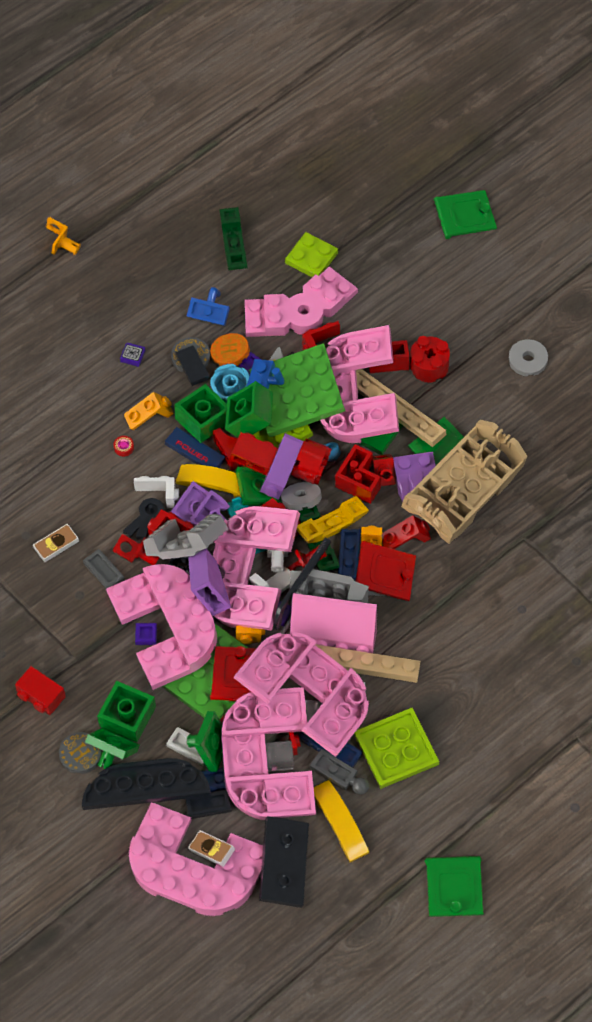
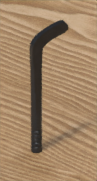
[273,538,331,630]

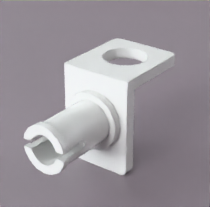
[267,549,288,572]

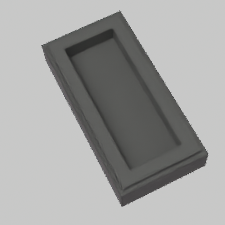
[83,549,125,589]

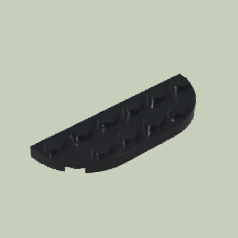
[82,758,211,810]

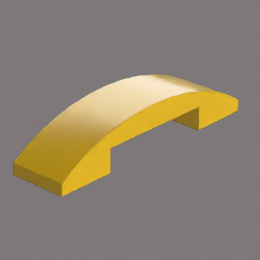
[176,464,241,498]
[296,496,369,543]
[313,780,369,863]

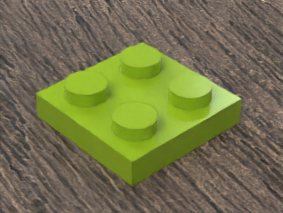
[285,232,338,277]

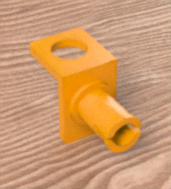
[46,217,81,255]

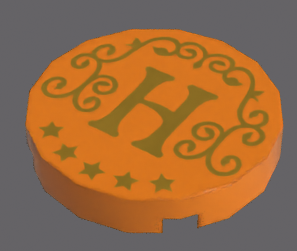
[210,333,250,366]

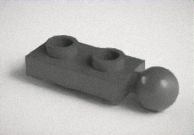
[310,749,369,795]

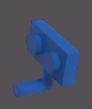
[187,287,230,326]
[247,359,285,389]

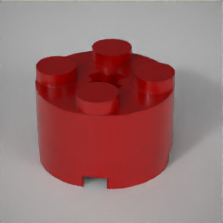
[410,336,450,383]
[291,438,332,485]

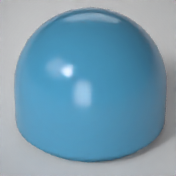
[325,442,340,462]

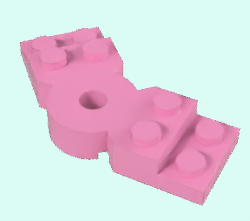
[245,267,358,337]

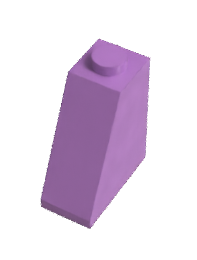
[260,433,304,500]
[188,549,231,616]

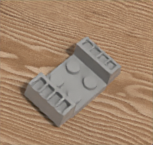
[143,514,229,559]
[290,569,369,604]

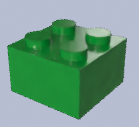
[225,381,273,437]
[175,384,227,443]
[97,681,156,742]

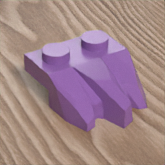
[393,452,436,502]
[171,481,230,526]

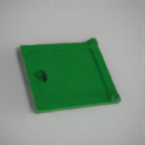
[434,190,497,239]
[408,417,464,465]
[425,856,483,917]

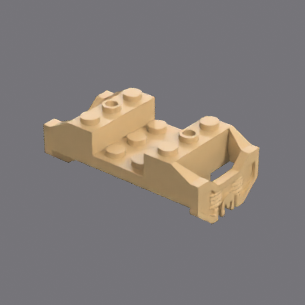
[401,420,527,544]

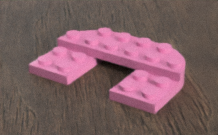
[320,325,399,443]
[213,506,300,630]
[106,564,217,690]
[234,632,369,757]
[221,687,316,820]
[129,803,263,916]

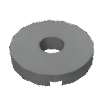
[509,339,548,376]
[281,482,322,511]

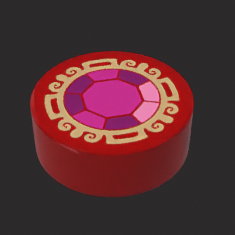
[114,436,134,457]

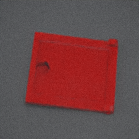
[355,541,416,601]
[210,646,257,701]

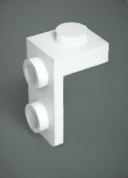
[134,476,179,509]
[249,567,291,593]

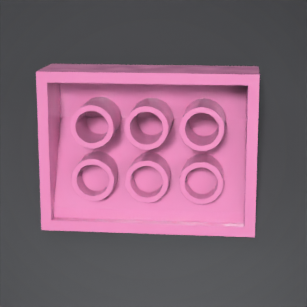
[290,593,377,653]

